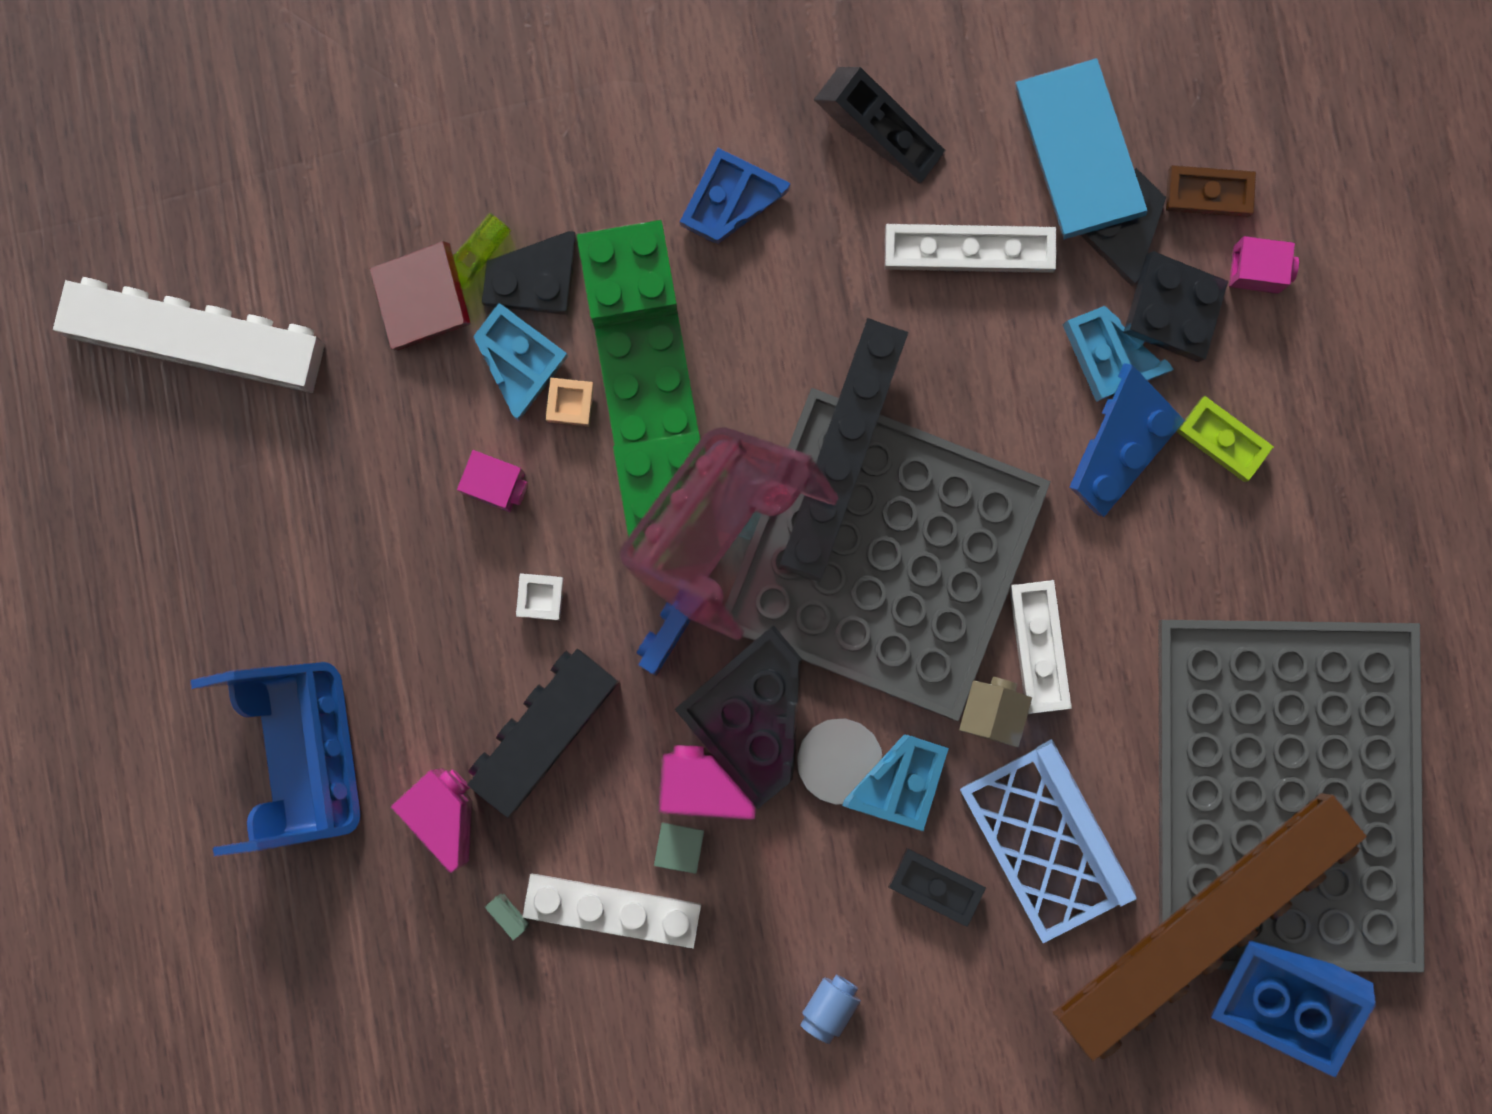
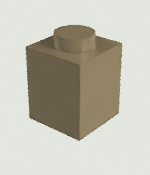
[959,677,1032,747]

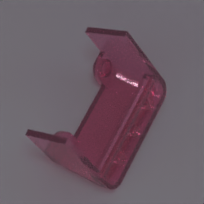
[620,427,839,640]

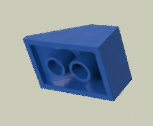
[1211,941,1375,1077]

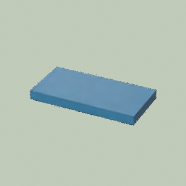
[1016,58,1147,239]

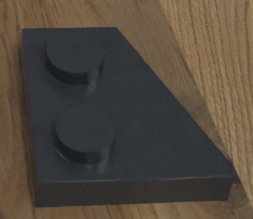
[1080,168,1166,286]
[482,231,577,315]

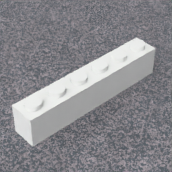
[53,277,325,393]

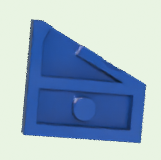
[680,148,791,244]

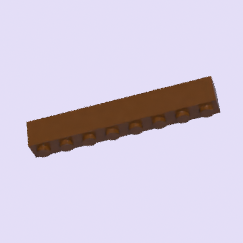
[1052,793,1367,1061]

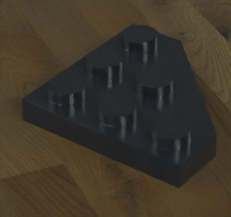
[675,625,802,809]

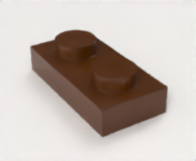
[1166,165,1256,217]

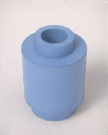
[800,974,861,1044]

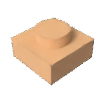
[546,378,594,427]

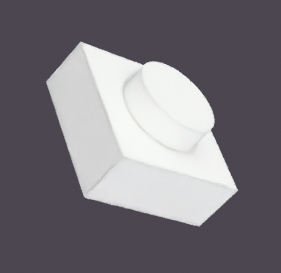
[516,573,564,621]

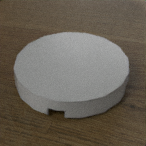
[797,718,882,805]

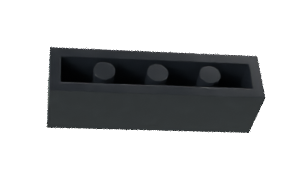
[467,648,620,818]

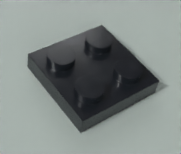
[1123,251,1228,362]

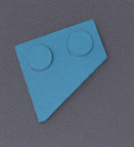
[473,303,568,421]
[842,734,949,831]

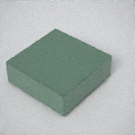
[654,822,704,874]
[485,894,529,940]

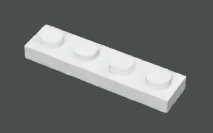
[885,224,1056,273]
[522,873,701,948]

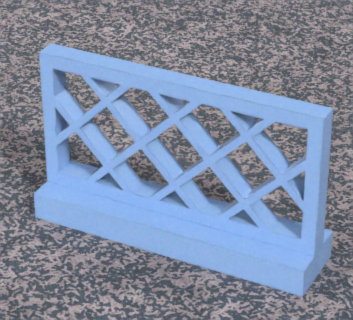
[960,739,1137,943]

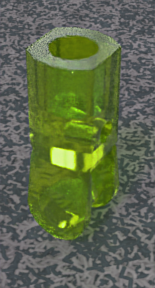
[453,213,511,289]

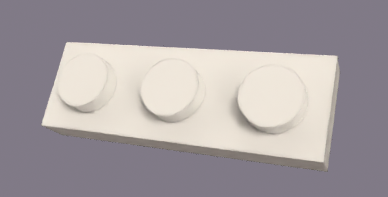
[1010,580,1071,714]

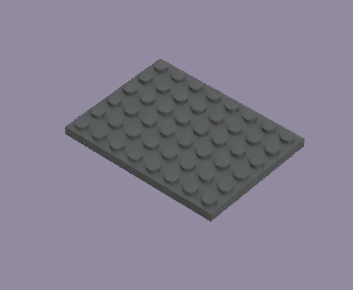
[1158,620,1424,972]

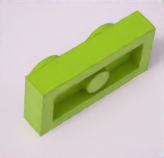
[1176,396,1274,482]

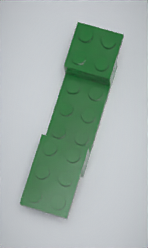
[576,220,722,576]

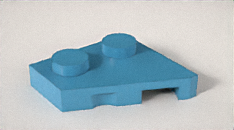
[1063,306,1173,402]

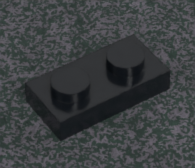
[888,848,986,927]

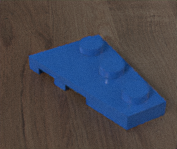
[1069,363,1185,517]

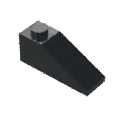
[814,67,946,183]

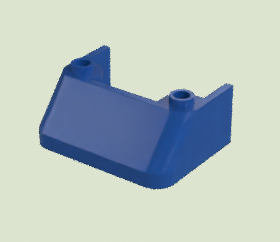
[190,662,360,856]

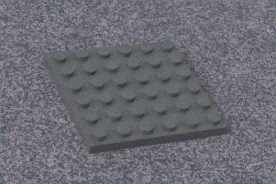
[717,388,1051,721]

